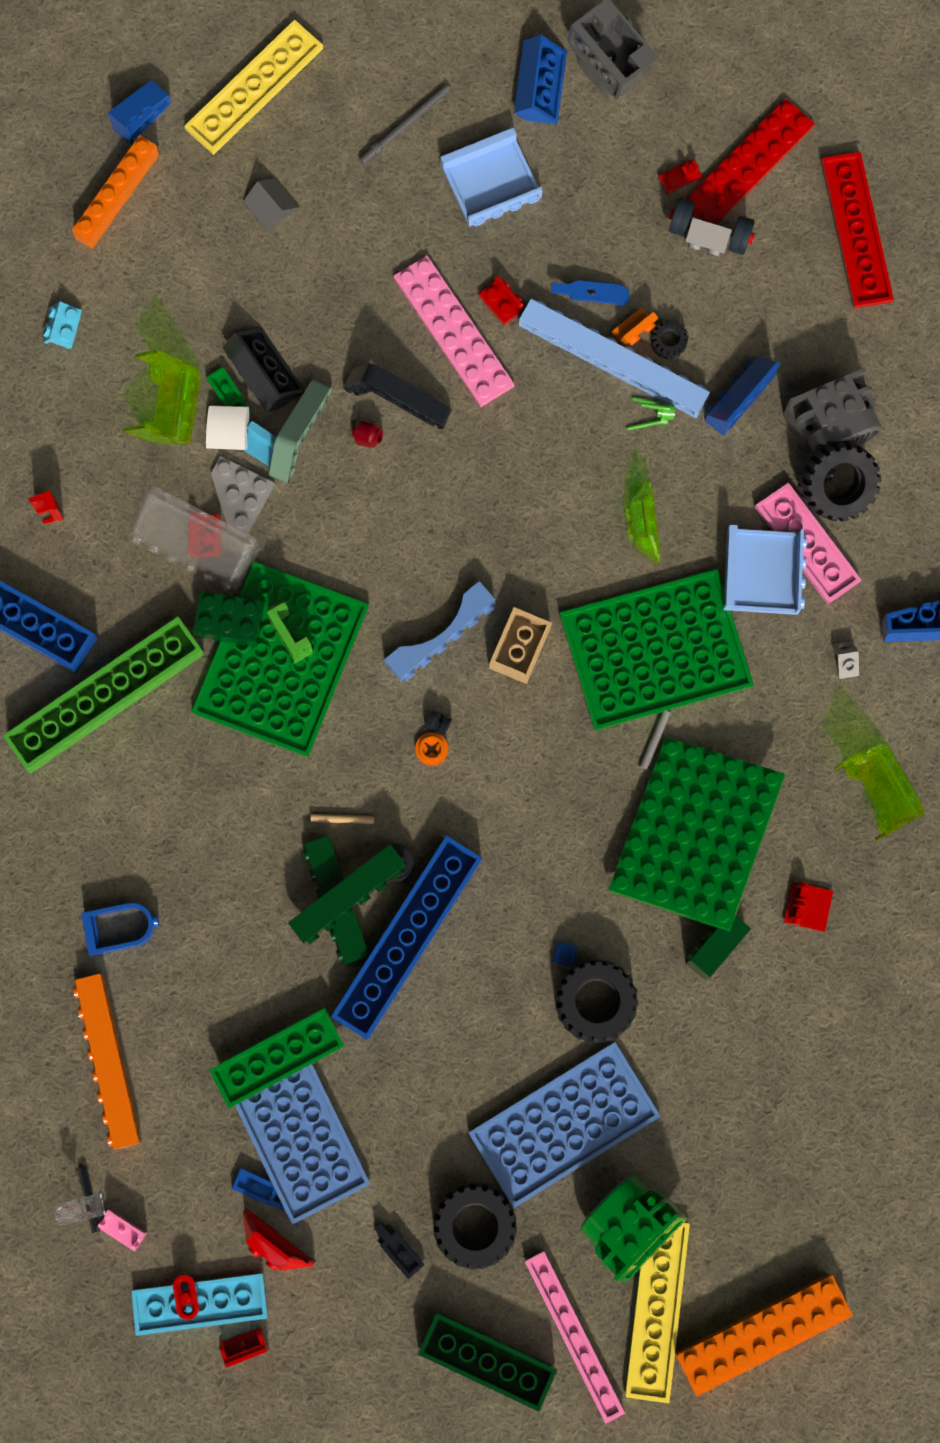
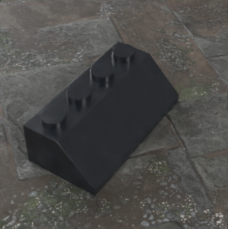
[222,328,305,412]

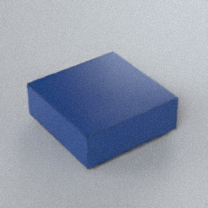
[552,942,578,968]

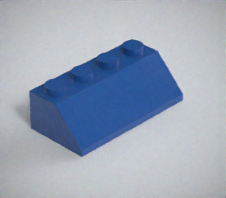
[514,34,567,124]
[705,356,780,436]

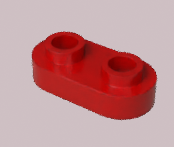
[173,1274,200,1320]

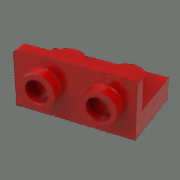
[479,276,523,326]

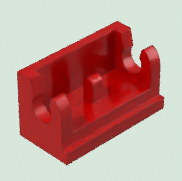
[28,490,64,524]
[219,1327,269,1368]

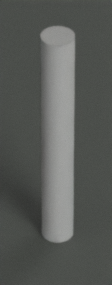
[639,711,670,770]

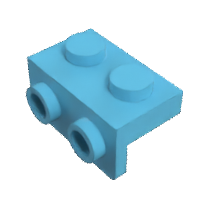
[42,301,82,349]

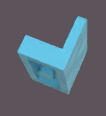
[244,421,277,467]

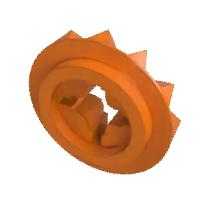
[415,733,448,766]

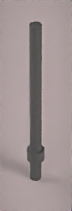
[359,84,451,165]

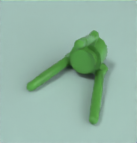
[626,396,675,430]

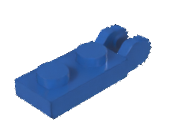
[231,1168,285,1211]

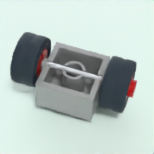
[669,197,755,256]

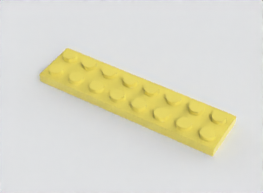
[184,20,323,155]
[625,1223,690,1403]

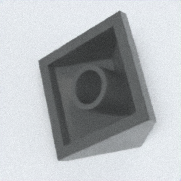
[243,178,299,231]

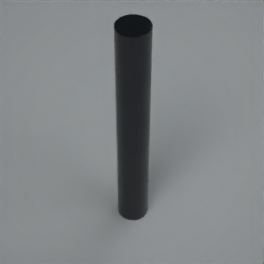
[78,1167,100,1233]

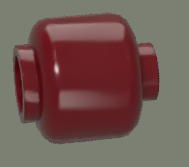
[352,420,383,448]

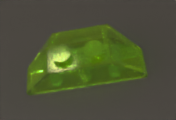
[625,480,661,564]

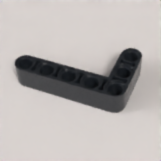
[343,363,452,429]

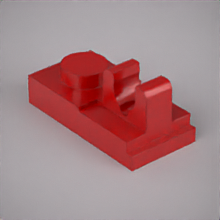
[658,160,703,194]

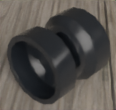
[425,709,453,737]

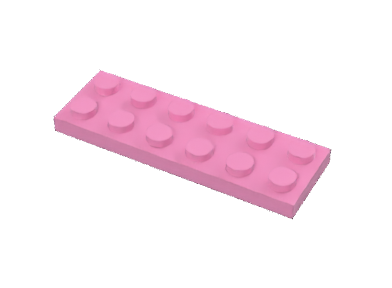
[755,483,862,605]

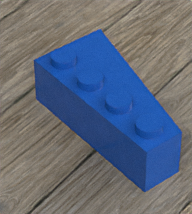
[881,601,940,642]

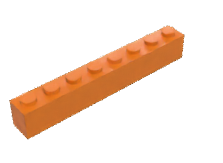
[73,974,142,1150]

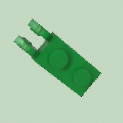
[206,366,252,416]

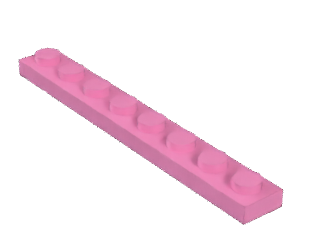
[525,1251,625,1424]

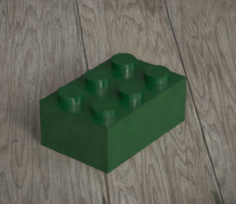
[193,592,264,647]
[686,916,751,980]

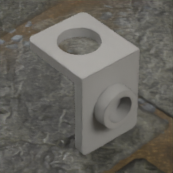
[832,641,859,679]

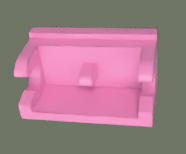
[98,1209,147,1252]

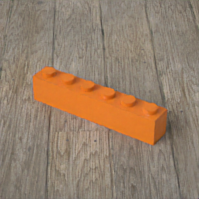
[72,135,159,249]

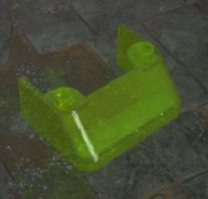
[123,350,201,446]
[834,743,925,841]

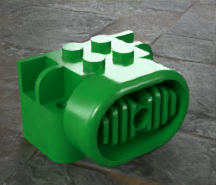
[581,1175,688,1281]

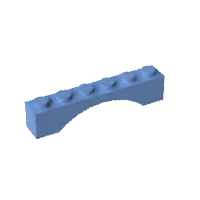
[384,581,495,682]

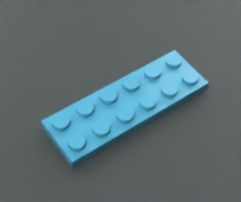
[131,1273,268,1336]

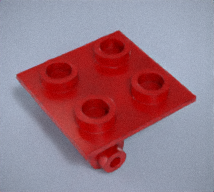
[783,881,833,932]

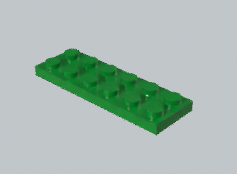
[209,1008,345,1109]

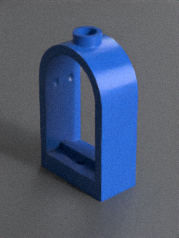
[81,903,159,957]

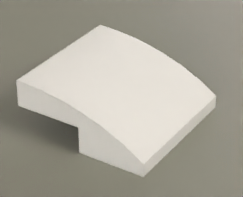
[206,405,250,450]

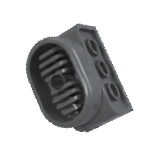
[568,0,659,99]
[783,368,882,453]

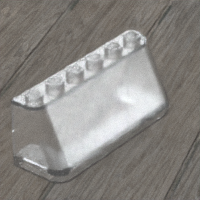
[128,485,261,592]

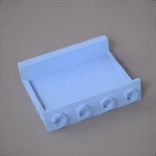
[440,128,542,226]
[723,525,807,615]

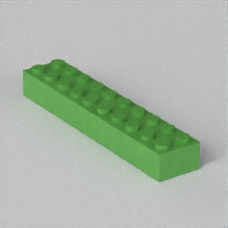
[3,617,204,774]

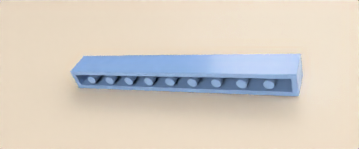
[519,299,710,419]

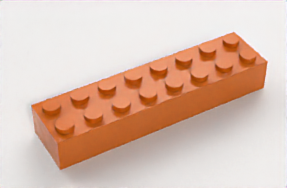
[675,1274,853,1397]

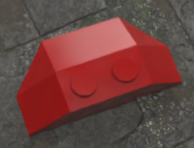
[242,1208,315,1271]

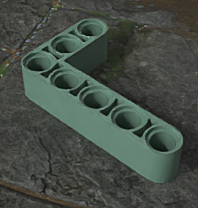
[269,379,332,484]

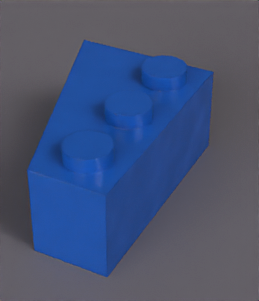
[108,80,171,145]

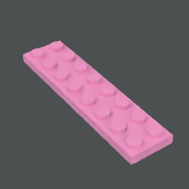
[393,256,515,407]

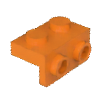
[611,308,658,347]

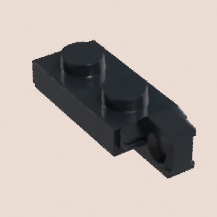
[374,1222,425,1279]

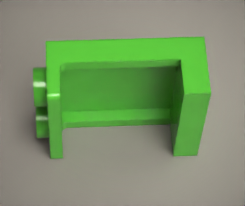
[267,602,313,663]

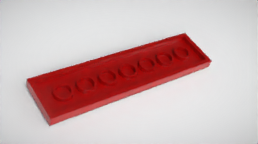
[686,99,815,225]
[821,152,894,309]

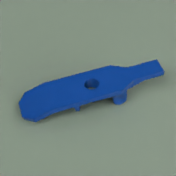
[551,280,629,306]

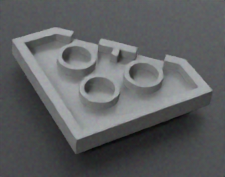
[211,456,275,538]

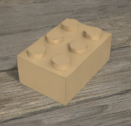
[489,607,552,684]

